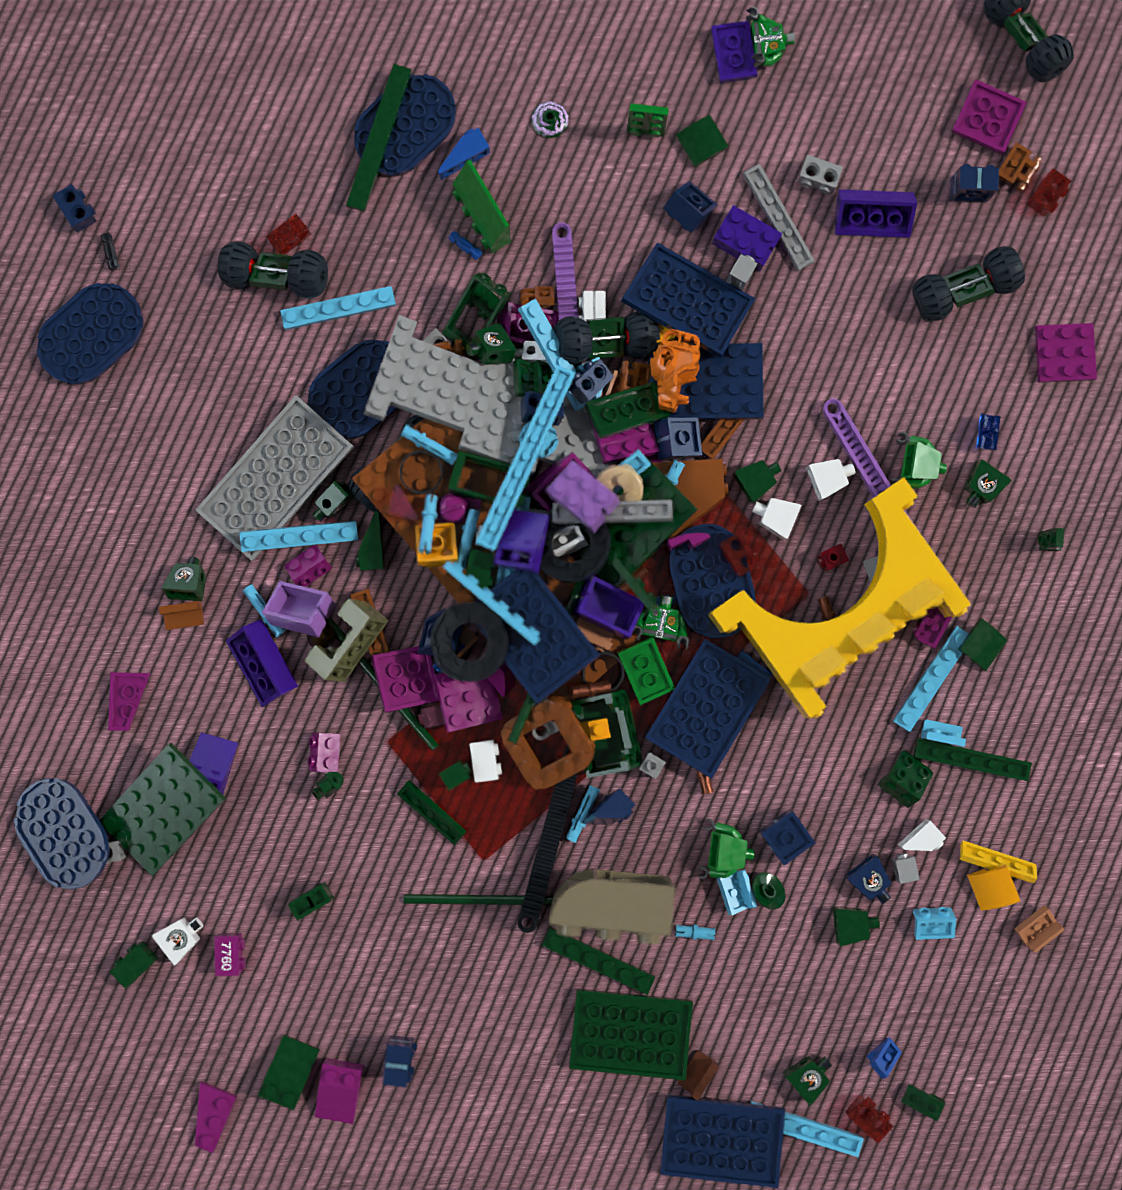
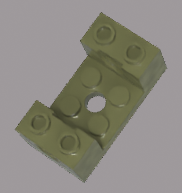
[304,599,389,682]

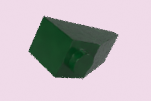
[356,511,385,572]

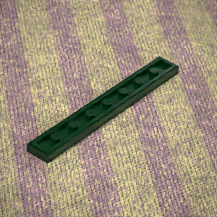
[346,63,412,213]

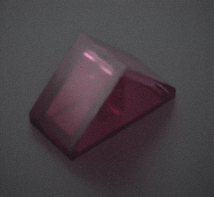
[388,484,418,521]

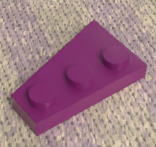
[108,672,151,731]
[195,1081,237,1153]

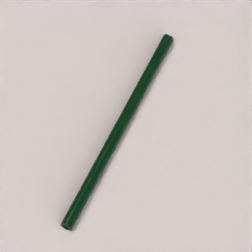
[508,579,587,744]
[325,617,439,751]
[403,894,554,906]

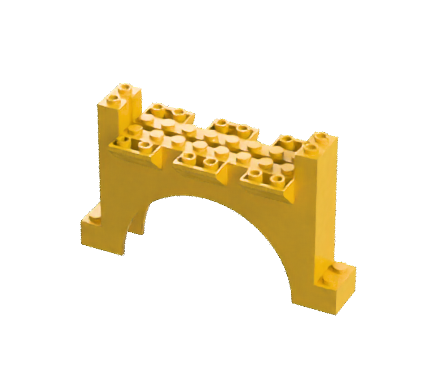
[707,478,971,719]

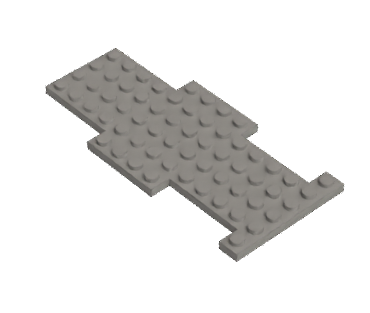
[364,315,617,478]

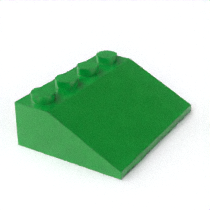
[452,160,511,254]

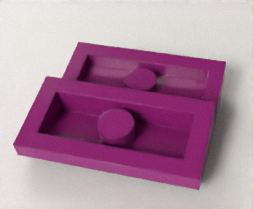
[665,533,710,551]

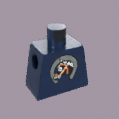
[844,854,891,904]

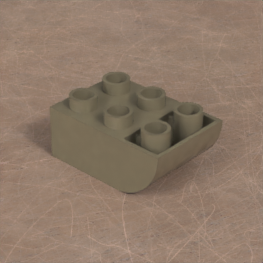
[549,869,675,944]

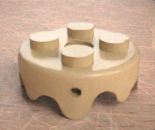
[596,464,643,501]

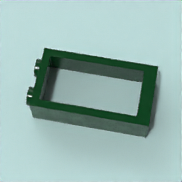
[441,272,511,350]
[448,451,530,510]

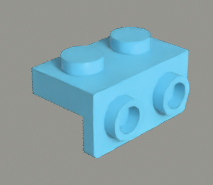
[717,870,757,915]

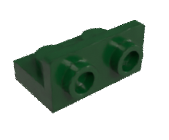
[463,282,500,321]

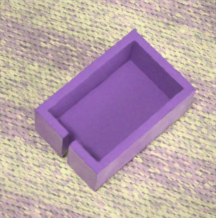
[546,460,620,533]
[262,581,336,637]

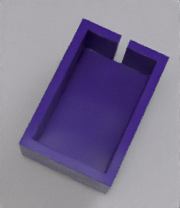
[712,205,782,272]
[572,576,644,639]

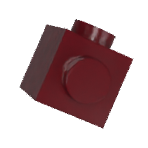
[817,543,849,572]

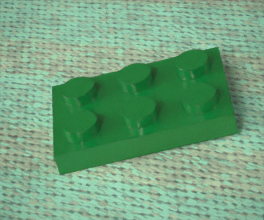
[627,103,669,138]
[617,636,675,705]

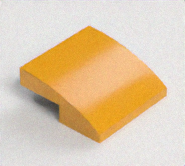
[967,864,1021,911]

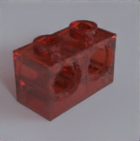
[1026,168,1071,217]
[266,213,311,255]
[718,531,760,578]
[845,1094,894,1144]

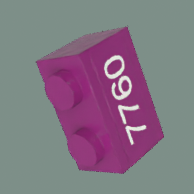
[214,933,246,977]

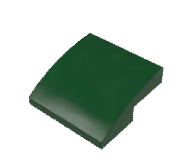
[676,115,729,168]
[513,358,553,397]
[958,618,1008,671]

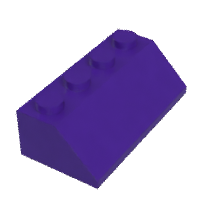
[835,189,917,238]
[225,619,298,707]

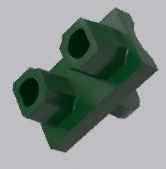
[311,772,344,800]

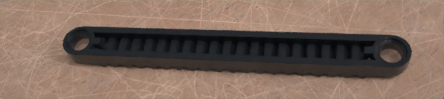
[518,745,579,933]

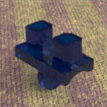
[976,414,1001,451]

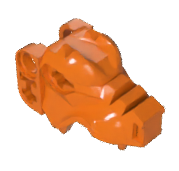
[650,329,700,413]

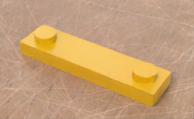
[960,841,1037,884]

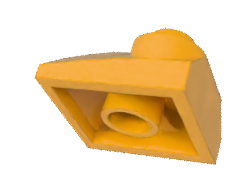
[415,523,458,567]

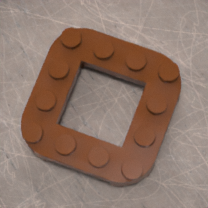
[501,696,595,789]

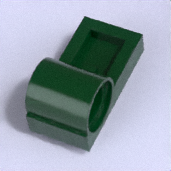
[1038,528,1064,551]
[901,1083,946,1122]

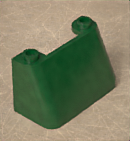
[570,690,642,778]

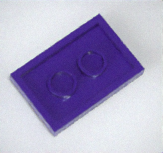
[711,21,758,83]

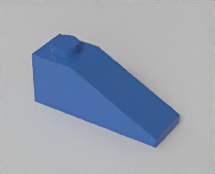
[438,127,490,180]

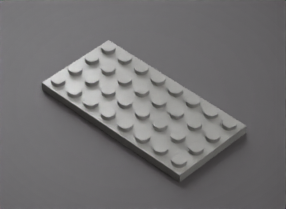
[196,395,354,561]

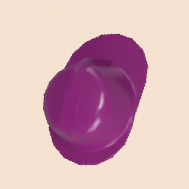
[436,488,481,525]

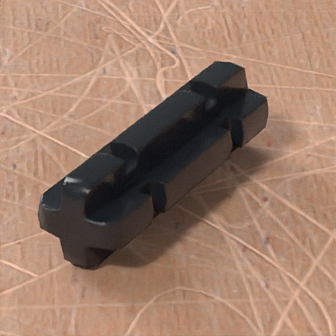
[101,233,119,270]

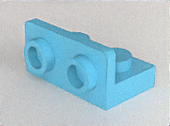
[921,720,966,747]
[913,907,956,940]

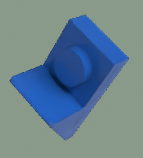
[867,1037,902,1079]

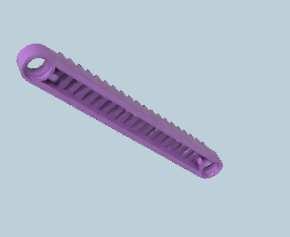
[552,223,582,368]
[822,399,914,524]

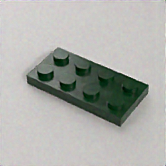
[585,381,670,439]

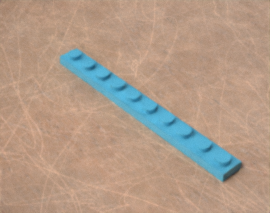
[476,365,575,551]

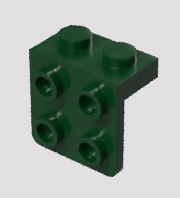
[877,751,933,808]

